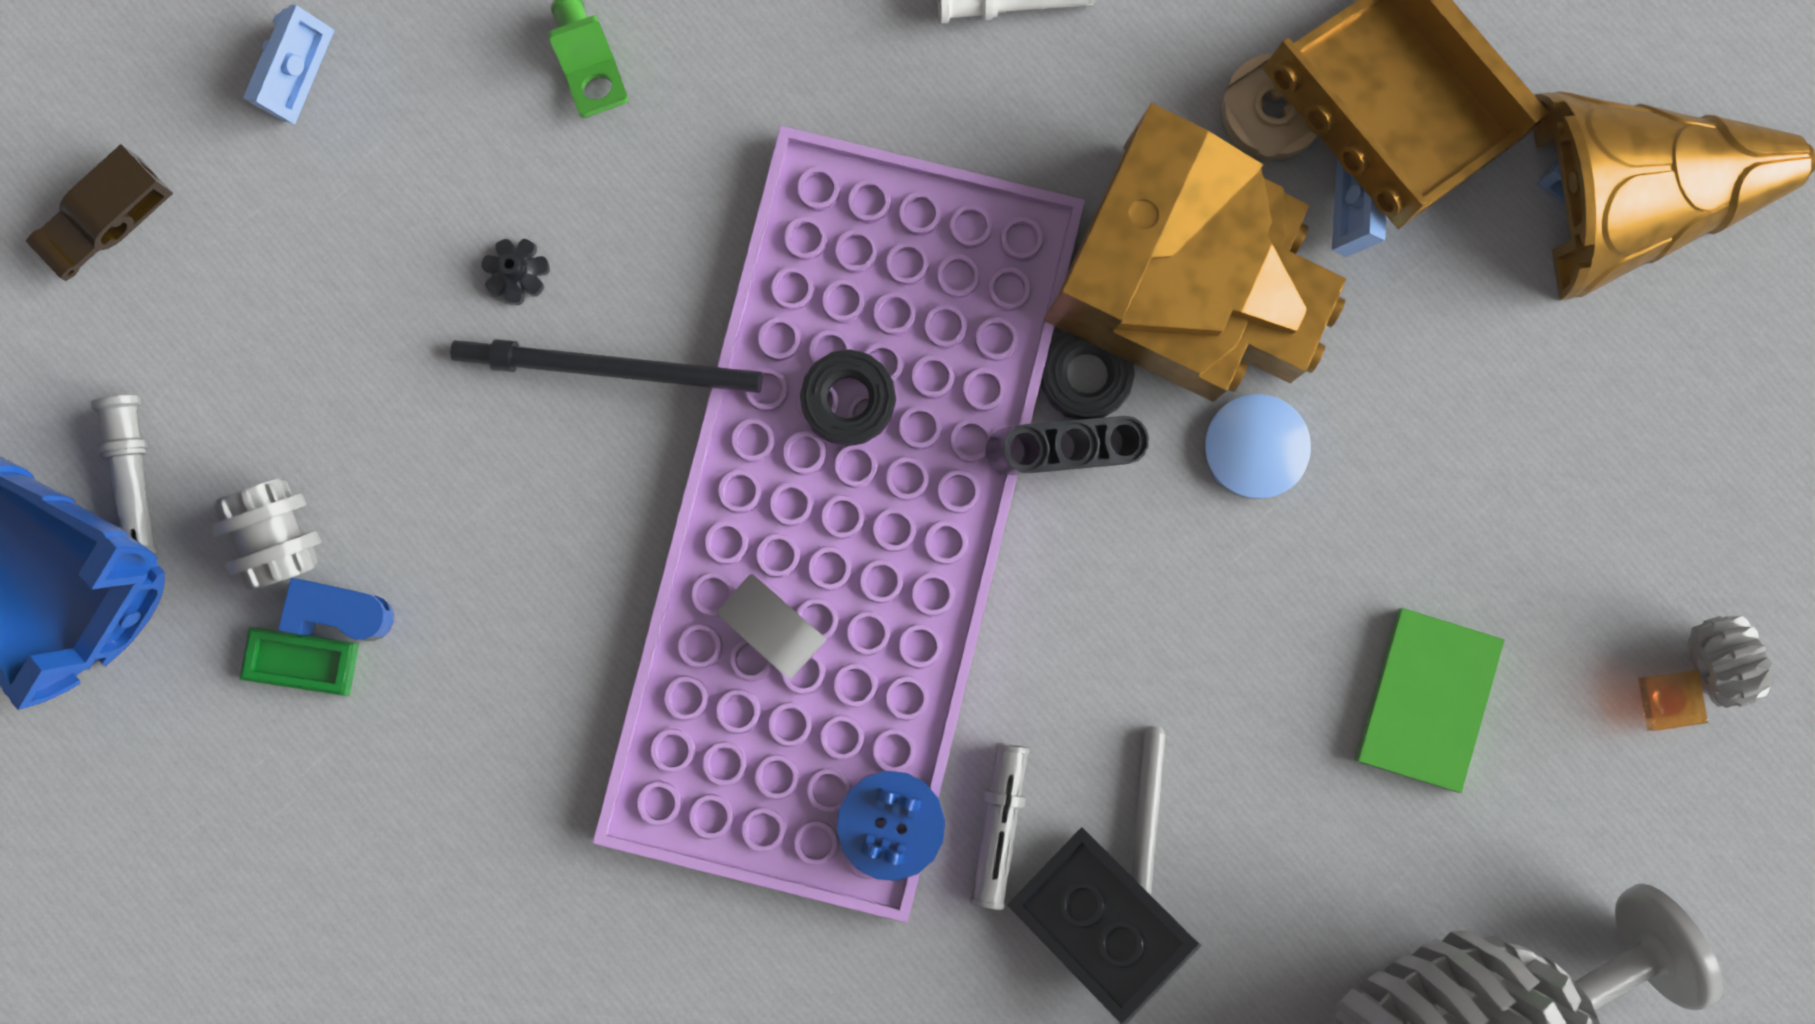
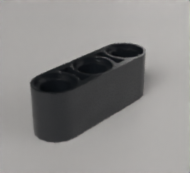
[986,416,1149,475]

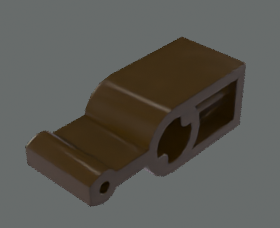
[26,144,173,281]

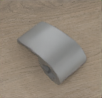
[717,574,827,680]

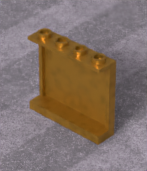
[1263,0,1549,230]

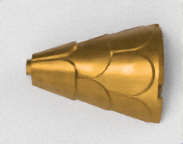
[1533,91,1815,301]

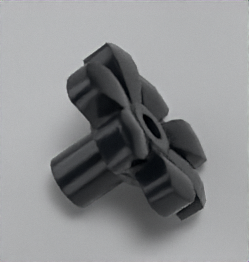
[481,239,550,305]

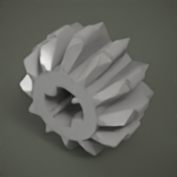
[1687,615,1773,708]

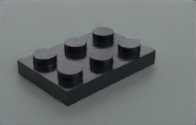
[1007,827,1202,1024]

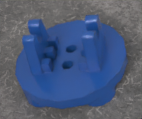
[837,771,945,881]

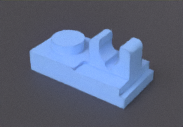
[243,4,334,124]
[1332,158,1386,257]

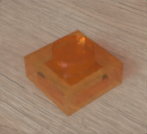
[1638,670,1708,731]

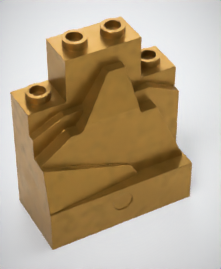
[1043,103,1346,402]

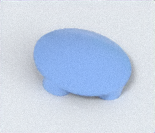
[1205,394,1311,499]

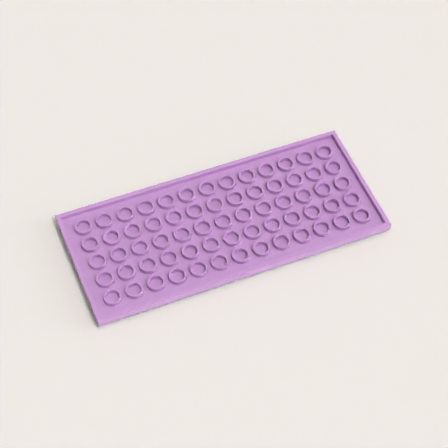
[592,125,1085,923]

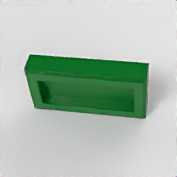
[239,627,359,696]

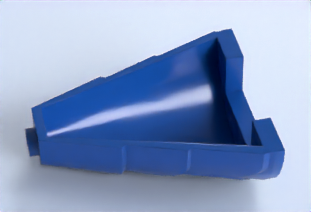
[0,456,165,710]

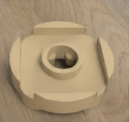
[1220,54,1318,162]

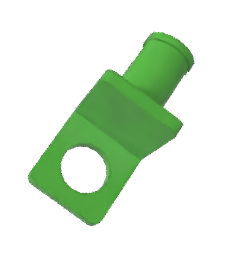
[548,0,629,118]

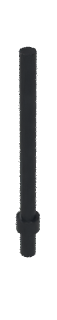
[450,339,763,393]

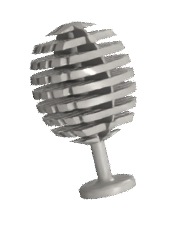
[1334,884,1723,1024]

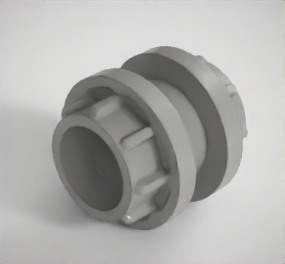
[210,478,322,590]

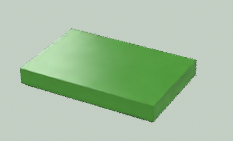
[1354,608,1505,793]

